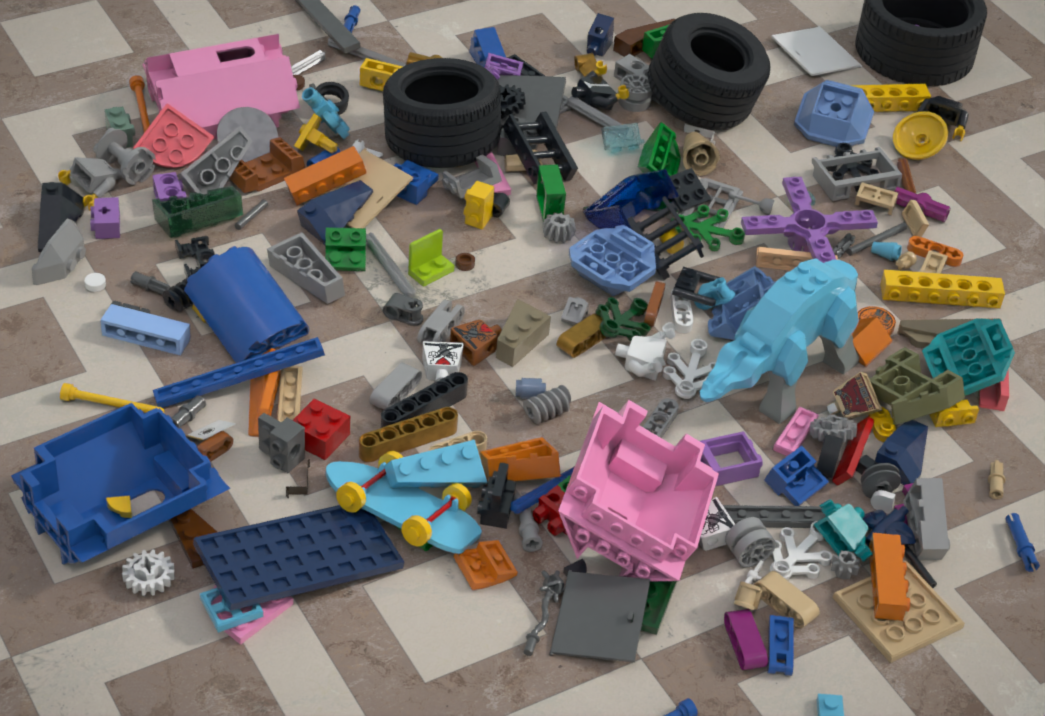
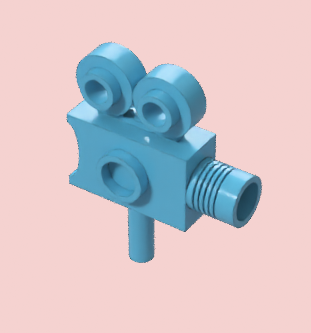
[302,87,350,140]

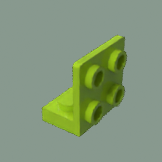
[408,229,455,287]

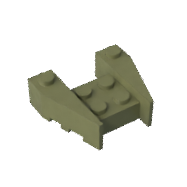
[869,347,965,425]

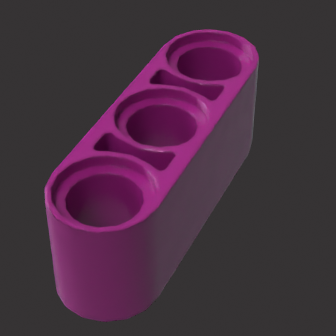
[724,609,768,670]

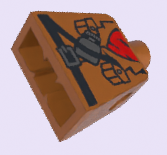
[450,320,502,366]

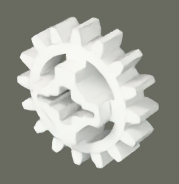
[122,549,175,596]

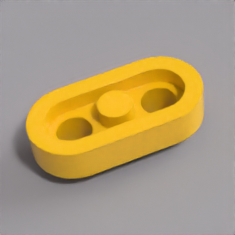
[868,407,897,442]

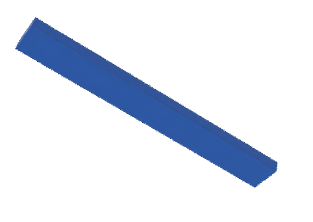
[152,337,325,408]

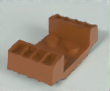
[229,137,305,193]

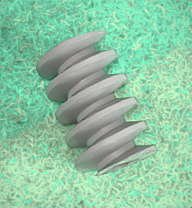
[523,385,571,424]

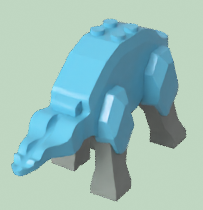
[700,258,860,424]

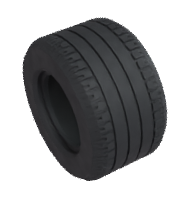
[648,13,771,130]
[383,58,501,168]

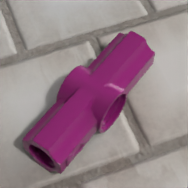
[894,187,951,223]

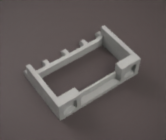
[812,147,902,201]

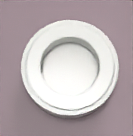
[85,273,106,292]

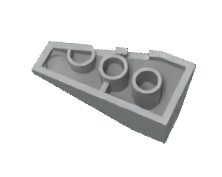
[177,126,253,204]

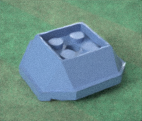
[794,80,874,147]
[569,225,656,296]

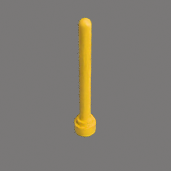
[60,383,165,413]

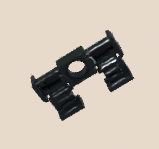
[175,236,215,278]

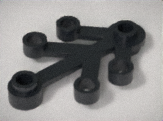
[826,142,879,192]

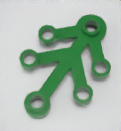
[671,205,745,251]

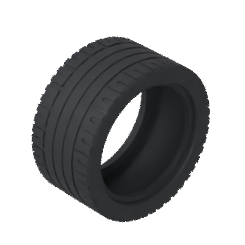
[855,0,987,86]

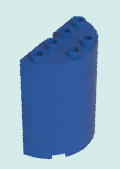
[184,246,309,363]

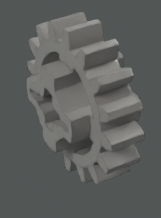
[810,415,857,442]

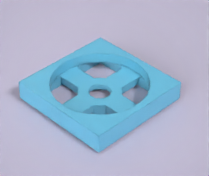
[200,588,264,632]

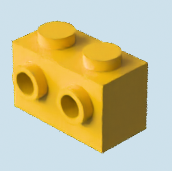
[463,181,494,230]

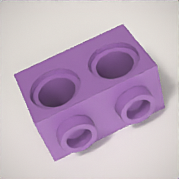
[152,172,187,214]

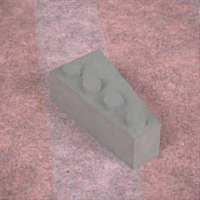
[267,232,345,304]

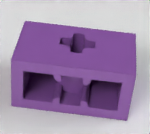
[90,197,120,239]

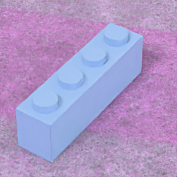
[101,304,190,356]

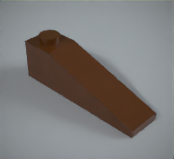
[613,18,675,57]

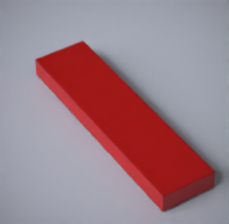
[832,416,875,486]

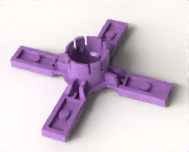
[741,177,878,263]

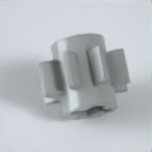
[831,551,860,580]

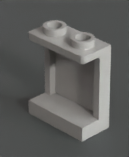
[442,155,502,199]

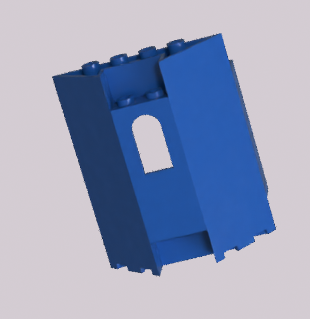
[11,403,231,564]

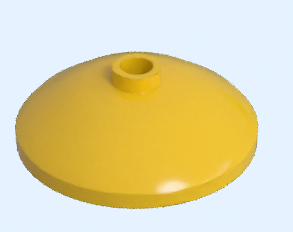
[893,112,948,160]

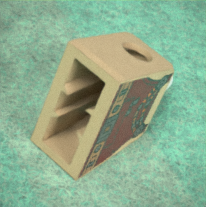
[827,372,882,419]

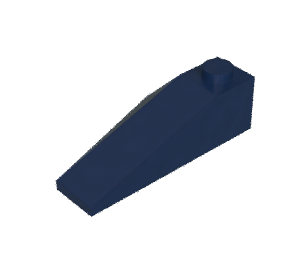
[297,180,373,245]
[875,420,928,485]

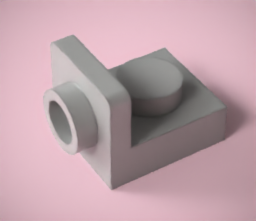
[561,297,589,325]

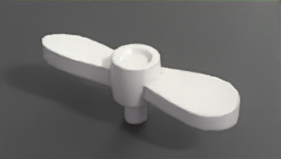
[745,560,764,584]

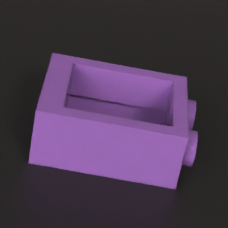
[700,431,763,486]

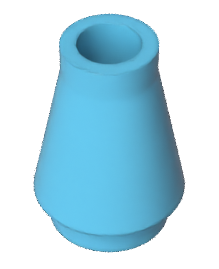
[871,241,902,261]

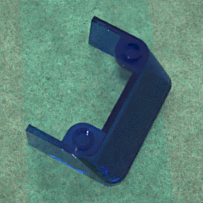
[583,169,679,230]

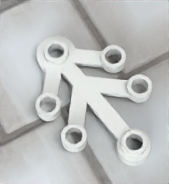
[663,339,716,399]
[769,521,832,580]

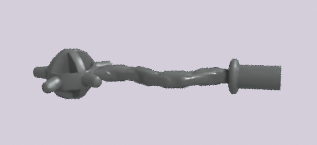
[524,570,565,656]

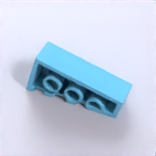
[384,440,487,488]

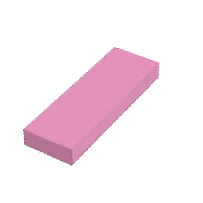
[773,407,819,456]

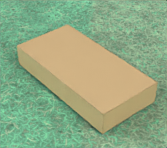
[902,200,929,237]

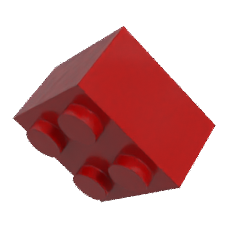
[293,399,351,460]

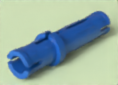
[343,5,361,33]
[1005,513,1040,572]

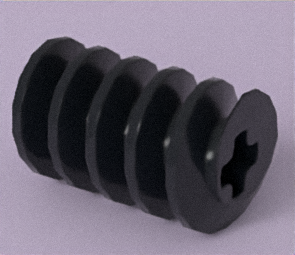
[163,276,193,312]

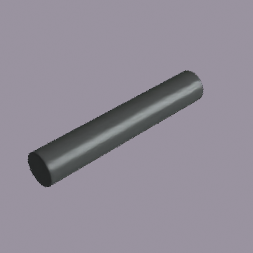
[234,199,268,230]

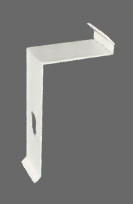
[684,124,715,145]

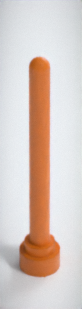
[129,75,150,133]

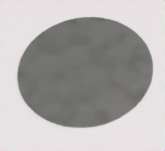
[217,107,278,162]

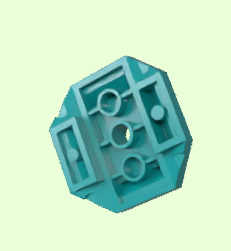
[922,318,1015,396]

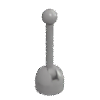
[728,191,774,215]

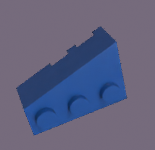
[469,27,509,67]

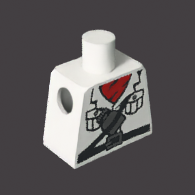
[422,341,463,382]
[699,497,735,551]

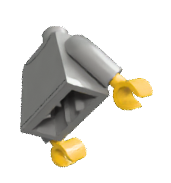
[58,157,121,211]

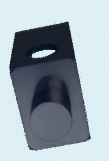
[587,13,614,56]

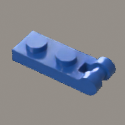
[767,615,794,676]

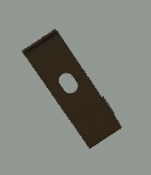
[286,459,310,499]

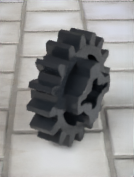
[500,84,526,118]

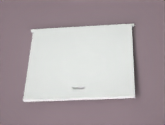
[771,26,862,76]

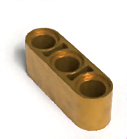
[556,313,606,358]

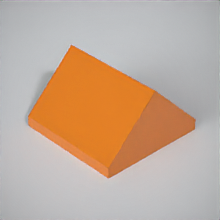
[852,317,892,367]

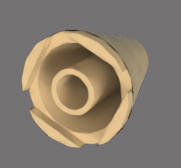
[682,132,720,176]

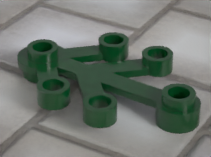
[595,297,651,341]

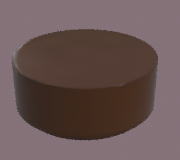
[293,75,305,91]
[455,253,475,271]

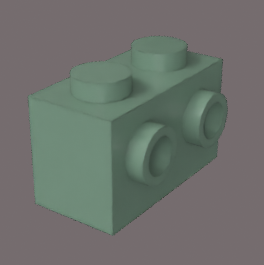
[104,106,135,148]

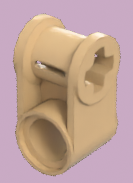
[734,581,763,610]

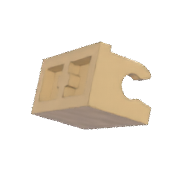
[855,183,898,216]

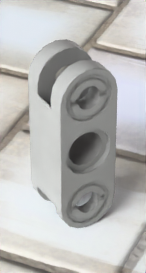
[417,299,465,344]

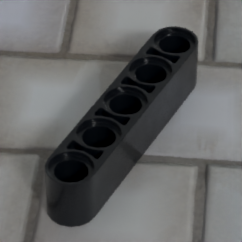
[380,372,468,428]

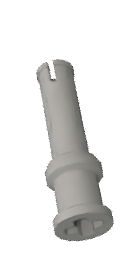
[514,491,543,552]

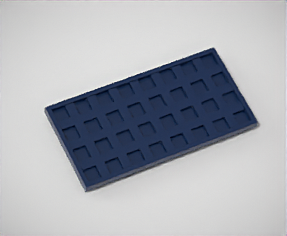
[193,505,404,611]

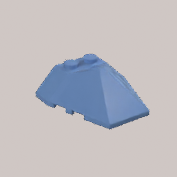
[708,266,776,340]

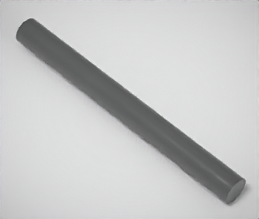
[847,222,907,256]

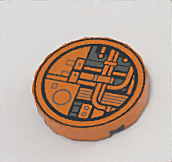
[858,306,896,336]

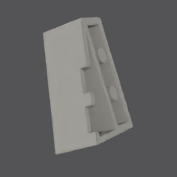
[903,478,950,560]

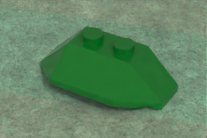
[637,122,681,180]

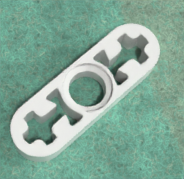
[670,289,694,333]

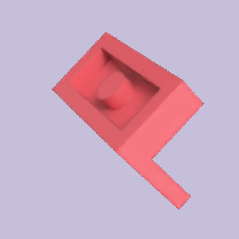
[979,369,1009,411]

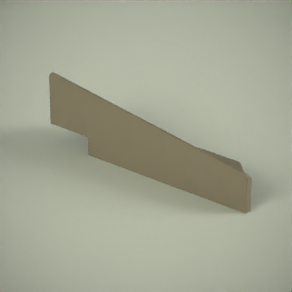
[897,318,1002,348]

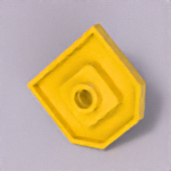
[294,114,338,153]

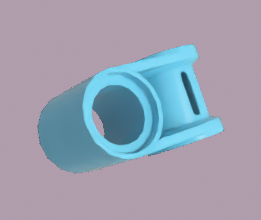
[694,277,735,310]

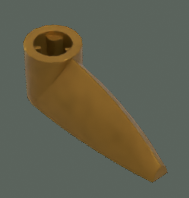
[574,53,603,78]

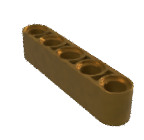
[359,407,458,462]

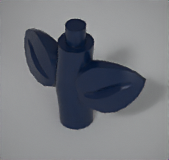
[863,506,916,547]

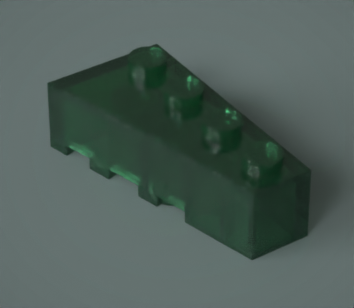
[152,186,243,238]

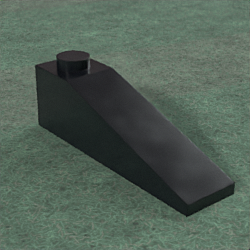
[38,182,84,252]

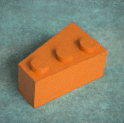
[480,437,561,481]

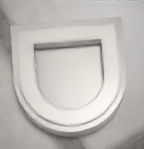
[871,490,895,514]

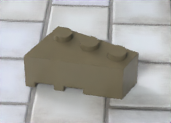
[496,299,551,367]

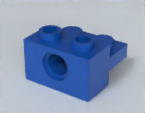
[393,160,439,205]
[764,445,829,506]

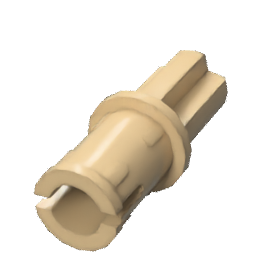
[988,460,1006,499]

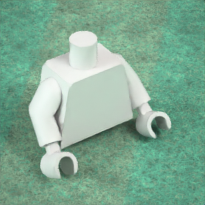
[615,322,676,381]

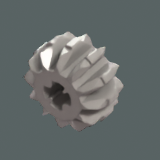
[542,212,576,243]

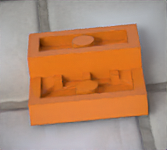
[453,540,518,590]

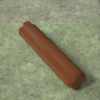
[897,158,916,193]

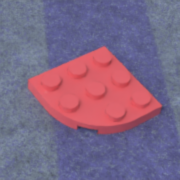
[133,103,214,168]

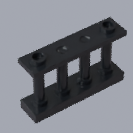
[503,111,578,184]
[625,197,704,281]

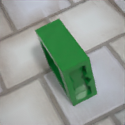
[536,164,566,222]

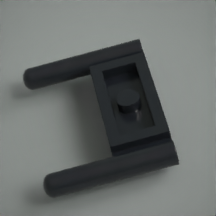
[672,266,720,307]

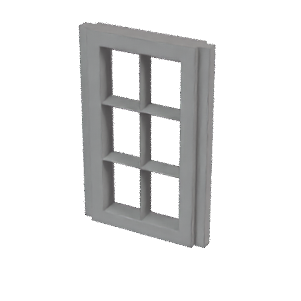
[679,178,743,228]

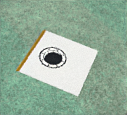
[185,420,236,440]

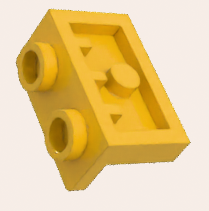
[929,400,979,427]

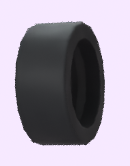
[315,82,349,115]
[817,434,843,478]

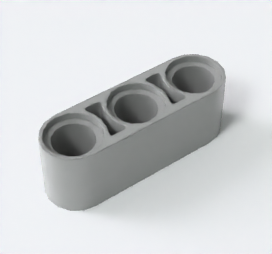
[369,362,422,410]

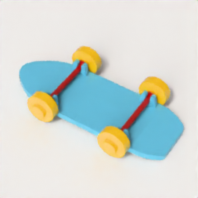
[325,451,482,554]

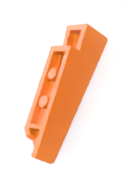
[248,348,280,437]

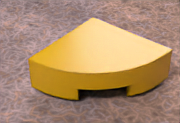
[106,496,132,518]

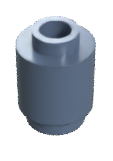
[516,378,546,399]

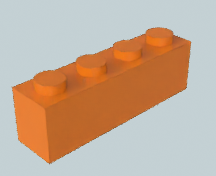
[284,146,367,205]
[869,533,910,621]

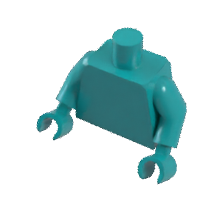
[814,499,873,562]

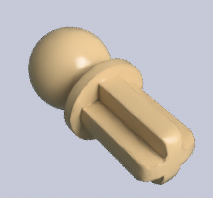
[895,251,917,270]

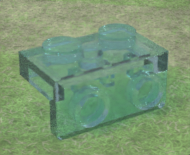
[601,123,645,153]

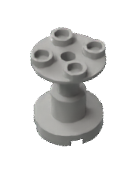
[93,128,156,185]

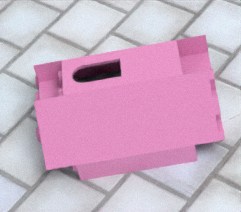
[142,34,300,140]
[558,400,719,582]

